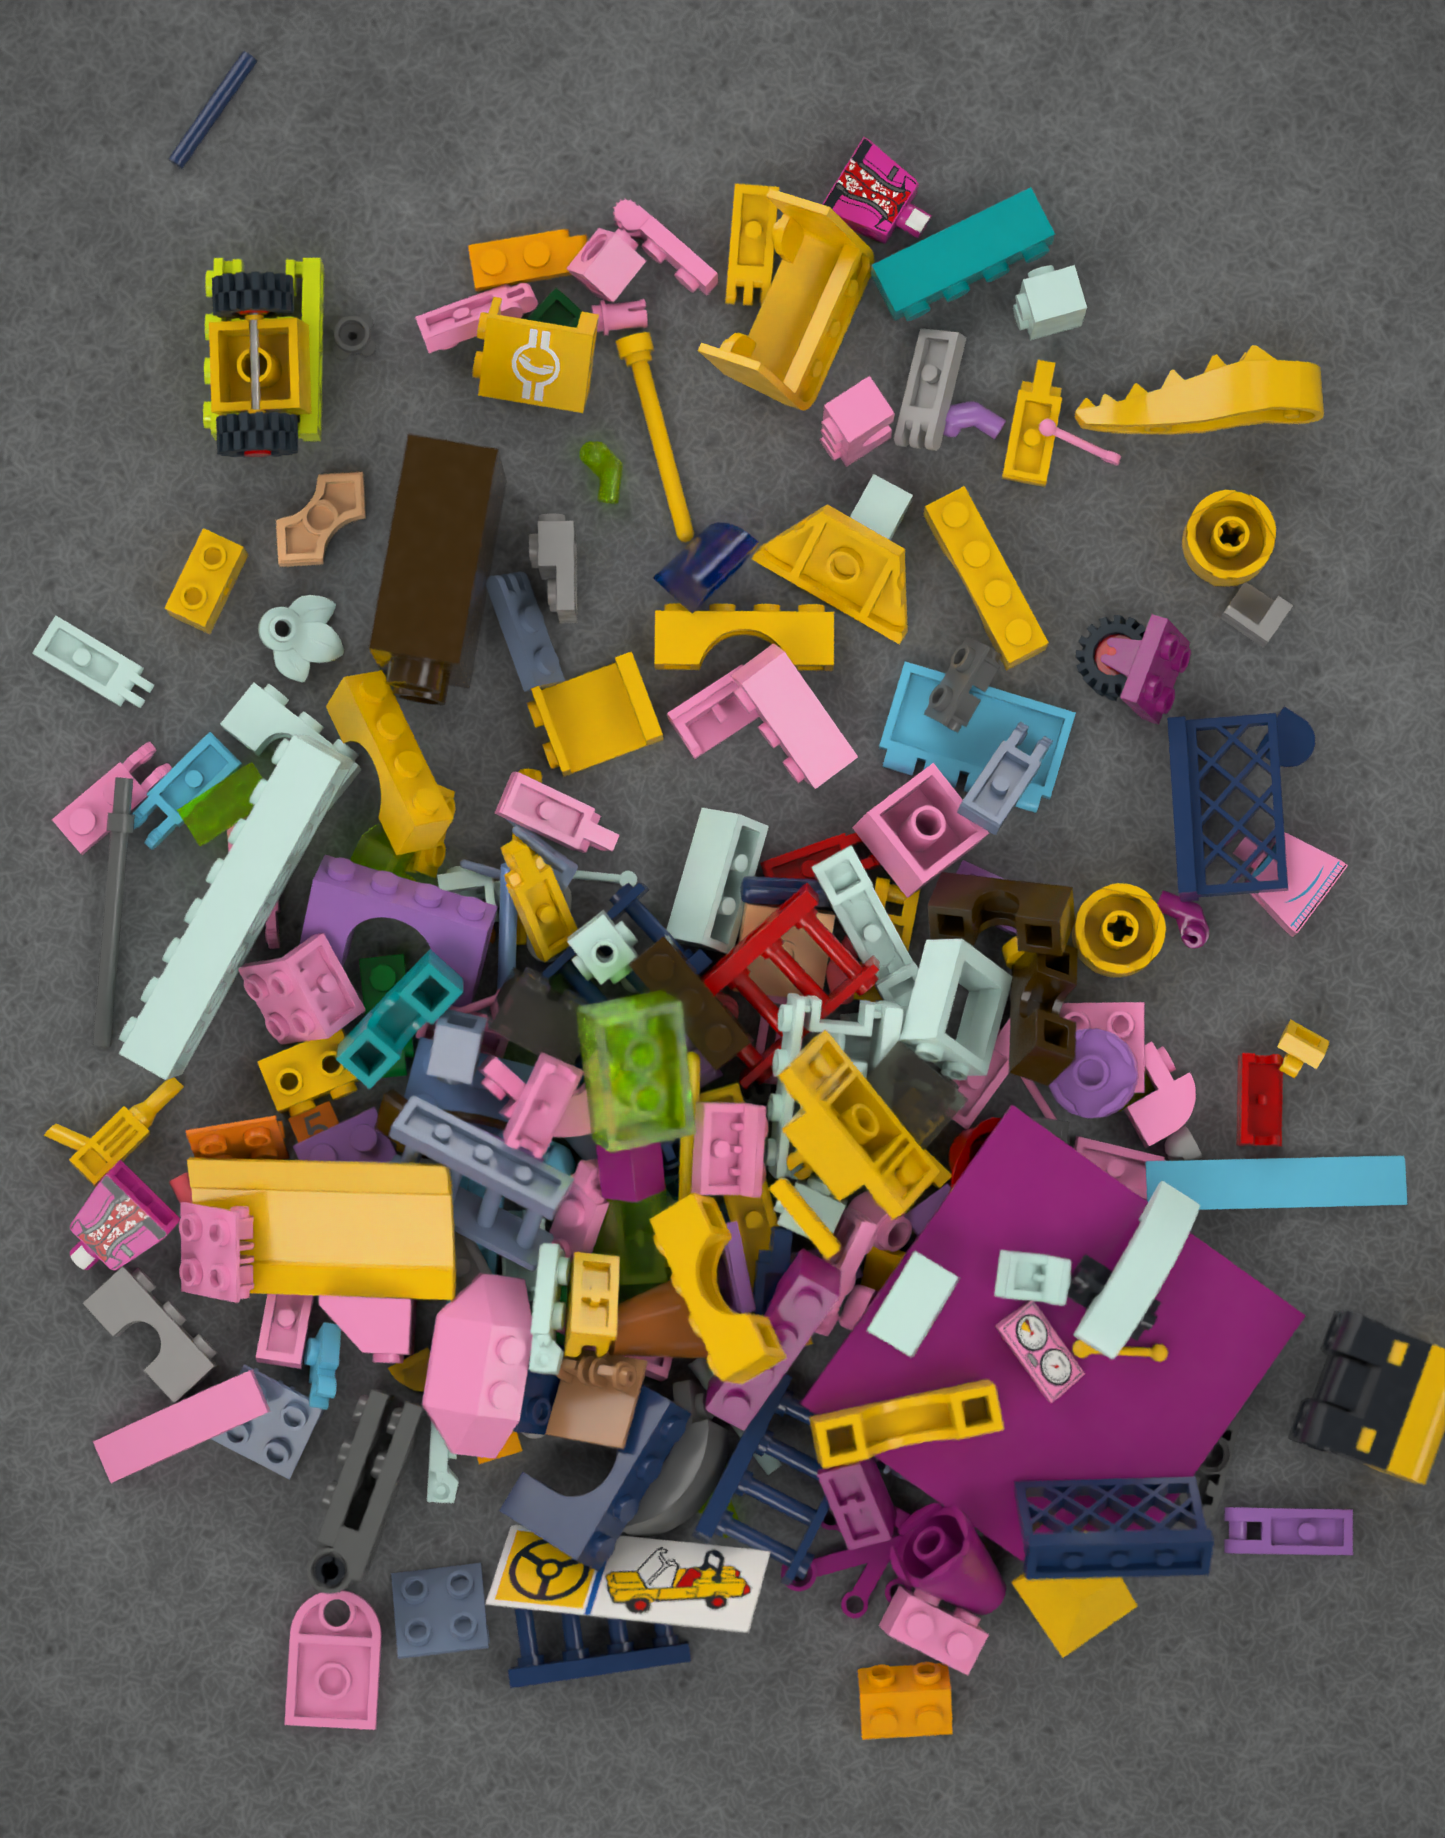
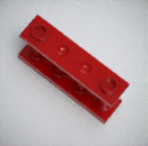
[700,883,880,1088]

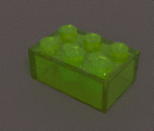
[576,990,696,1152]

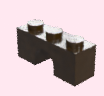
[927,872,1075,956]
[629,935,754,1071]
[1009,945,1078,1086]

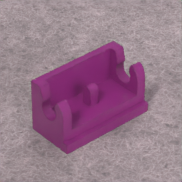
[817,1456,897,1550]

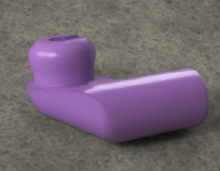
[943,401,1006,439]

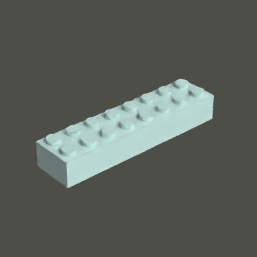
[119,735,355,1080]

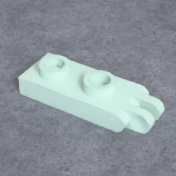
[33,615,155,708]

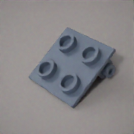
[211,1364,325,1480]
[391,1563,490,1659]

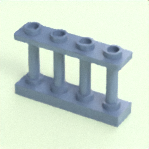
[389,1095,575,1271]

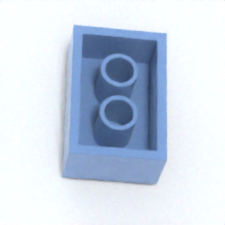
[404,1037,534,1149]

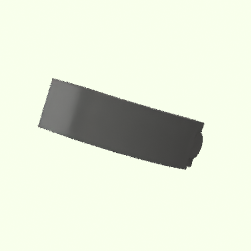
[623,1380,729,1538]

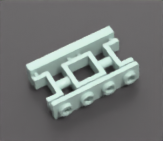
[763,993,903,1186]

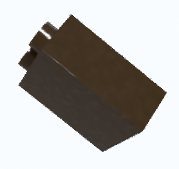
[369,434,507,705]

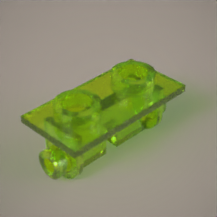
[177,762,264,847]

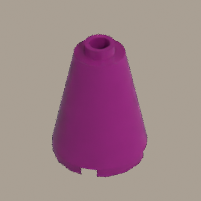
[890,1503,1006,1615]

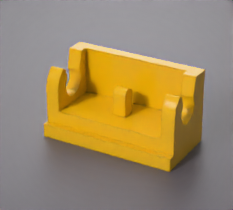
[564,1252,620,1357]

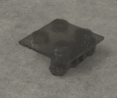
[866,1040,968,1151]

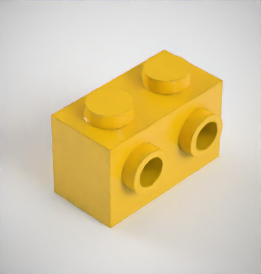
[257,1028,360,1118]

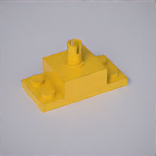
[778,1030,940,1220]

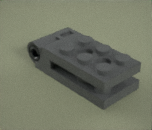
[307,1389,427,1594]

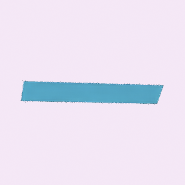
[1145,1156,1407,1210]

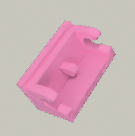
[667,665,759,759]
[503,1052,584,1158]

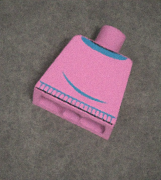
[1233,833,1348,937]

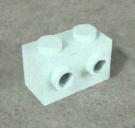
[1013,265,1087,340]
[774,1174,848,1239]

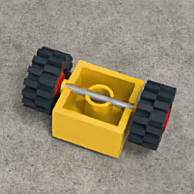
[209,272,311,458]

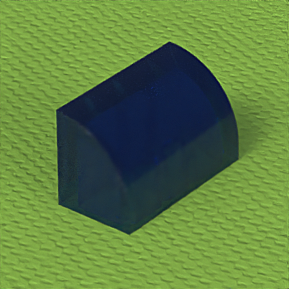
[653,522,759,614]

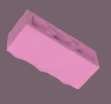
[730,643,858,789]

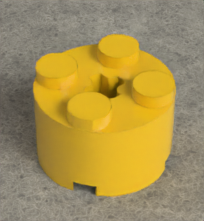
[1182,490,1276,587]
[1072,883,1166,978]

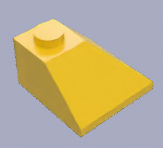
[1011,1530,1138,1658]

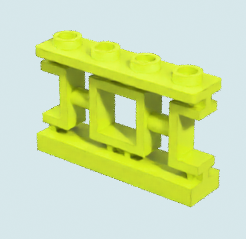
[203,258,324,441]

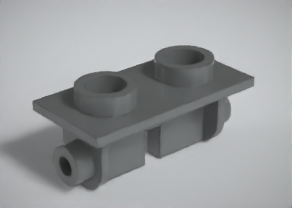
[924,636,1001,733]

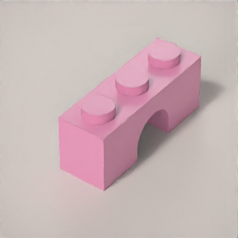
[820,376,895,467]

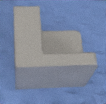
[1220,583,1293,648]

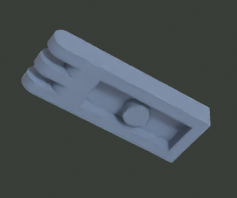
[486,572,565,692]

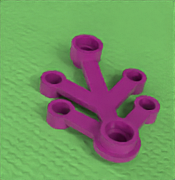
[781,1506,912,1618]

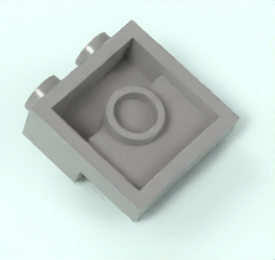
[529,514,578,623]

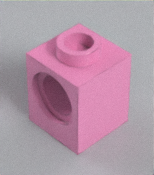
[566,228,646,303]

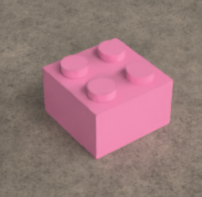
[852,763,989,898]

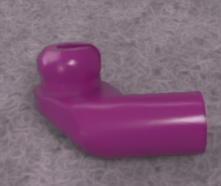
[1157,890,1209,949]

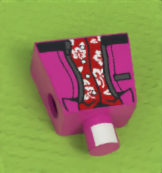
[822,137,932,244]
[69,1160,180,1271]

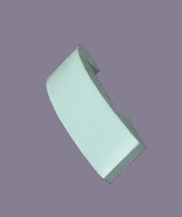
[811,845,918,1022]
[1074,1181,1200,1360]

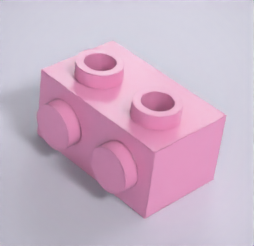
[879,1585,989,1675]

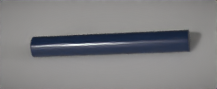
[168,51,257,169]

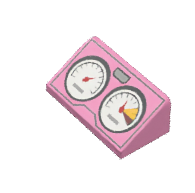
[995,1300,1085,1403]

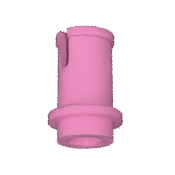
[591,299,648,336]

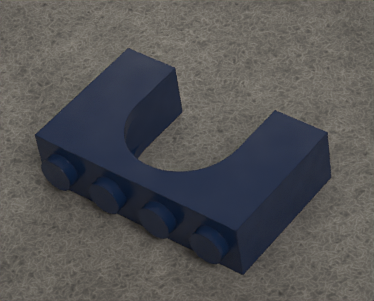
[499,1383,692,1572]

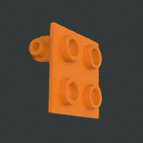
[186,1116,289,1160]

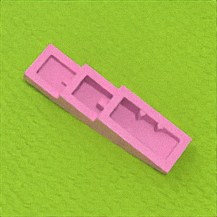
[93,1370,271,1483]

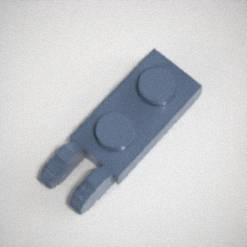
[957,722,1053,836]

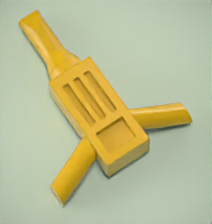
[44,1077,184,1188]

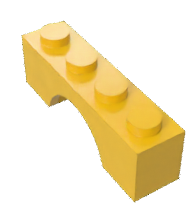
[923,486,1049,671]
[654,603,834,671]
[326,670,454,855]
[649,1193,786,1384]
[809,1379,1004,1468]

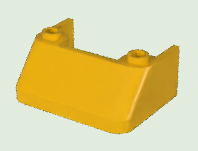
[698,189,874,411]

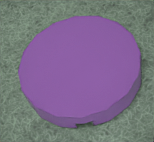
[1048,1028,1138,1119]

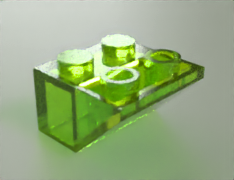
[592,1187,673,1285]

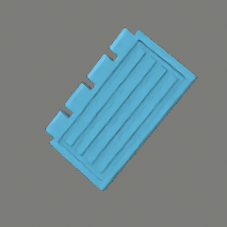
[879,662,1076,813]

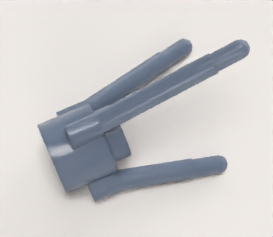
[460,818,578,893]

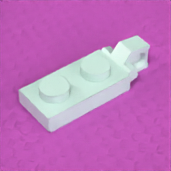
[529,1243,571,1374]
[427,1421,458,1503]

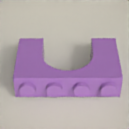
[299,855,498,1008]

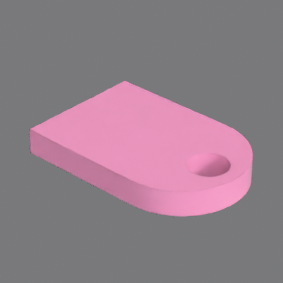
[285,1590,382,1730]

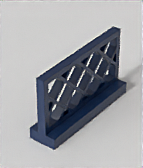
[1167,713,1289,902]
[1014,1477,1214,1580]

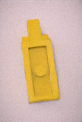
[1002,360,1062,487]
[501,839,578,962]

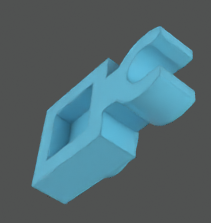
[304,1322,341,1410]

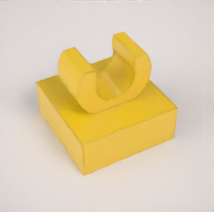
[1277,1019,1330,1079]

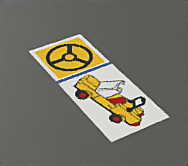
[486,1525,770,1632]

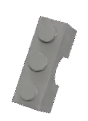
[83,1266,218,1403]

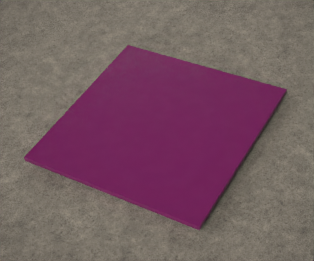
[800,1105,1306,1578]

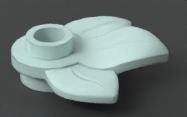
[258,595,344,682]

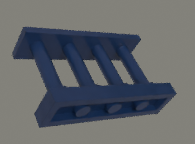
[508,882,716,1085]
[691,1373,830,1586]
[508,1607,692,1688]

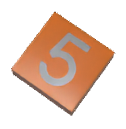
[288,1101,339,1143]

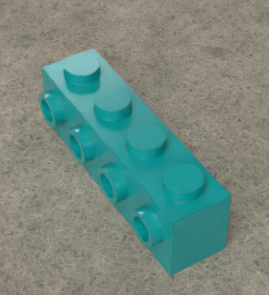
[871,187,1055,321]

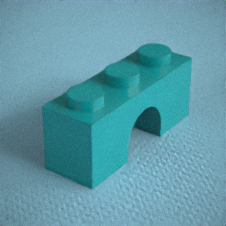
[336,949,463,1089]

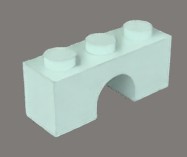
[220,682,361,811]

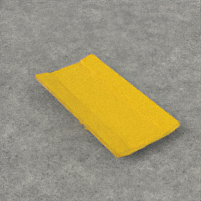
[187,1158,456,1300]

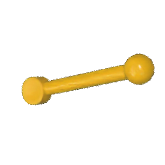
[1072,1339,1168,1362]

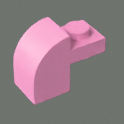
[1124,1042,1196,1148]

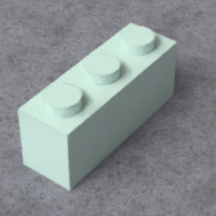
[666,808,769,954]

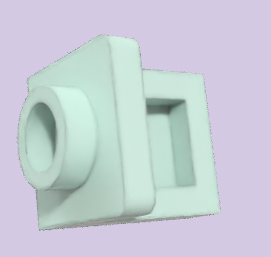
[437,866,500,922]
[995,1250,1071,1305]

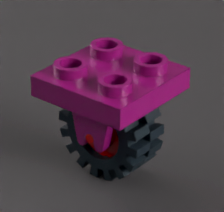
[1075,614,1191,725]

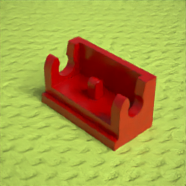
[1236,1053,1283,1147]

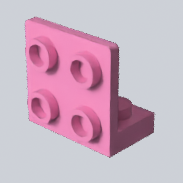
[238,933,366,1044]

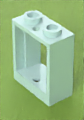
[900,939,1013,1080]

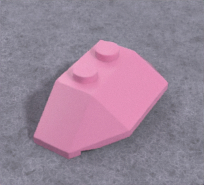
[422,1273,533,1459]

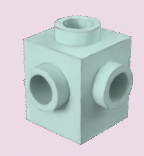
[567,910,638,984]

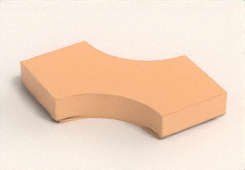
[276,472,366,567]

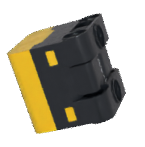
[1288,1310,1445,1485]

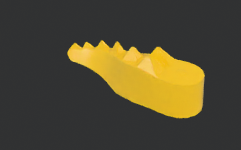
[1075,345,1324,434]

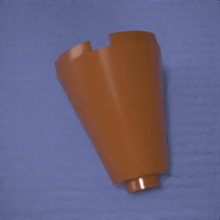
[608,1280,709,1358]

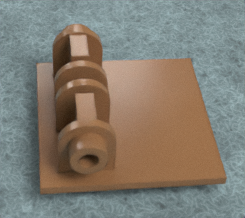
[545,1349,648,1449]

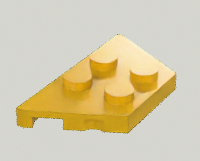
[752,504,908,645]

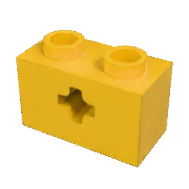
[165,528,248,634]

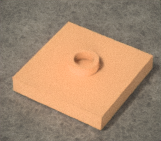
[732,903,835,997]

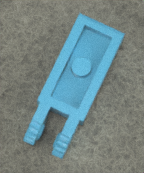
[132,732,243,850]

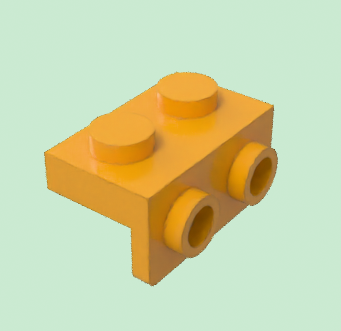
[858,1662,953,1740]

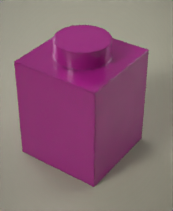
[596,1129,666,1202]

